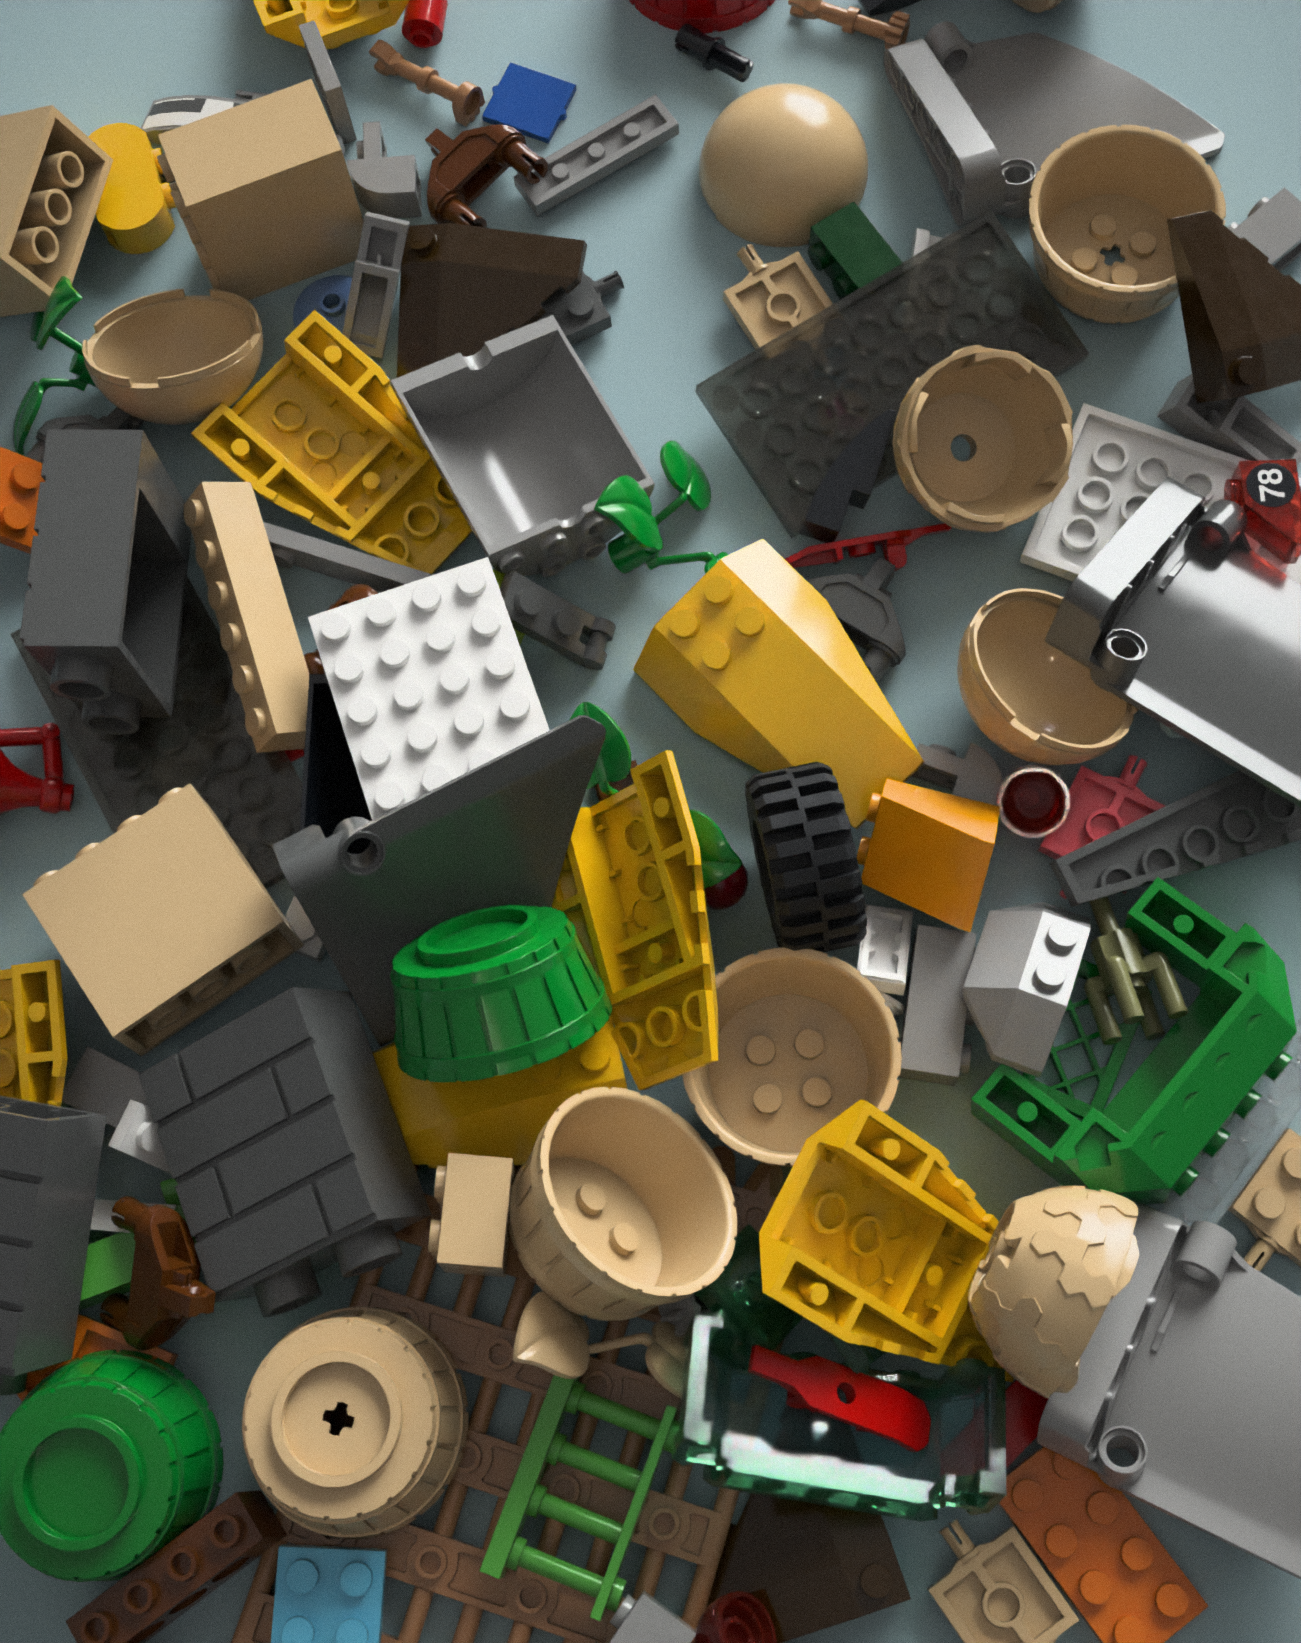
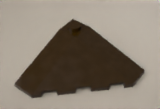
[1167,210,1301,403]
[397,223,587,378]
[698,1404,911,1643]

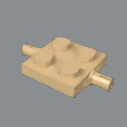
[723,244,844,372]
[1226,1128,1301,1272]
[927,1519,1079,1643]

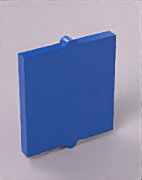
[482,62,577,144]

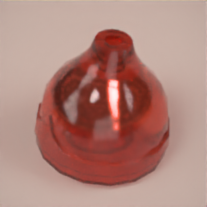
[996,765,1071,838]
[692,1591,777,1643]

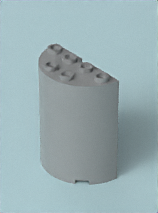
[390,315,655,577]

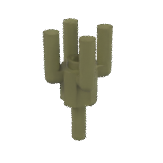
[1084,897,1188,1045]

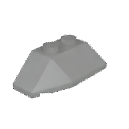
[961,902,1091,1078]

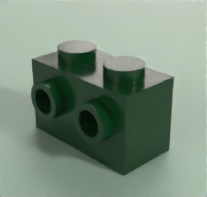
[807,202,904,314]

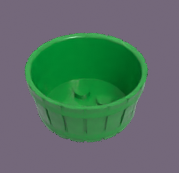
[390,905,612,1082]
[0,1350,224,1582]

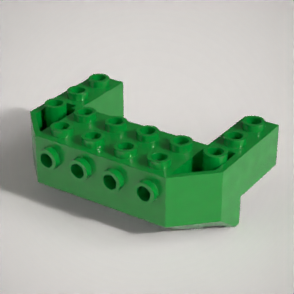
[971,877,1297,1205]

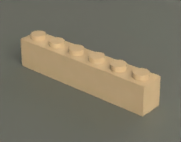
[183,482,309,753]

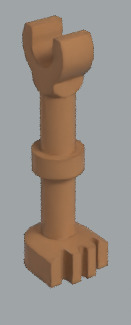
[788,0,910,49]
[369,40,485,127]

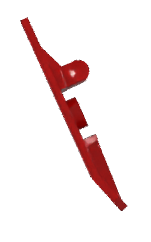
[785,523,952,571]
[748,1344,931,1453]

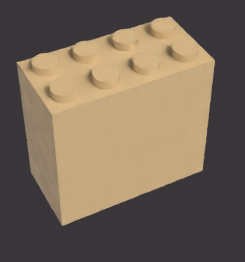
[157,79,363,300]
[0,105,113,317]
[22,783,304,1057]

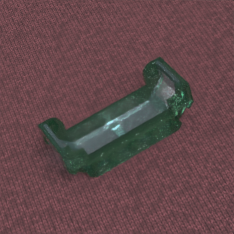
[672,1312,1007,1522]

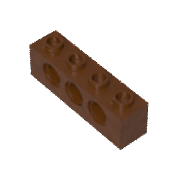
[66,1490,287,1643]

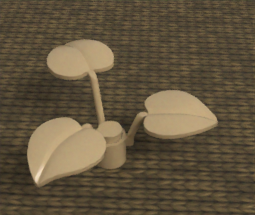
[513,1291,707,1405]

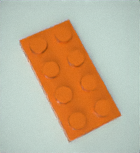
[988,1446,1209,1643]

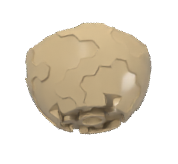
[893,345,1073,533]
[968,1186,1139,1398]

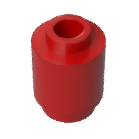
[402,0,448,48]

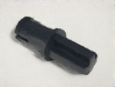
[675,24,753,82]

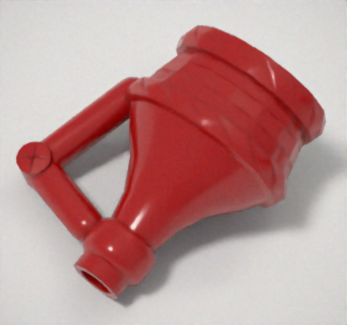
[0,722,75,815]

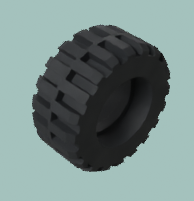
[745,762,867,952]

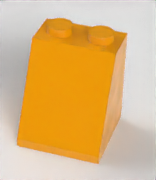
[857,779,1000,932]

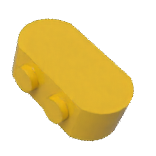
[88,123,176,254]

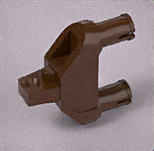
[425,124,548,228]
[100,1196,216,1351]

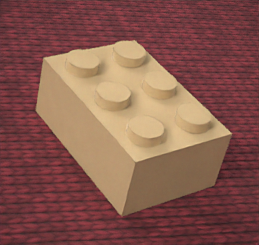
[428,1153,515,1277]

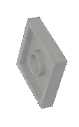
[298,20,357,144]

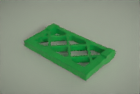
[1022,959,1152,1120]

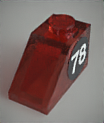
[1224,459,1301,564]

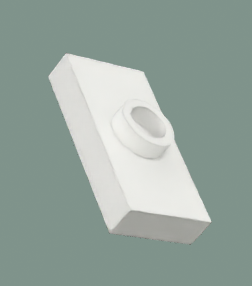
[857,904,913,995]

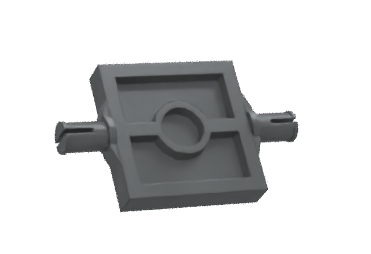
[508,271,624,345]

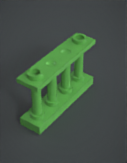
[479,1375,684,1621]

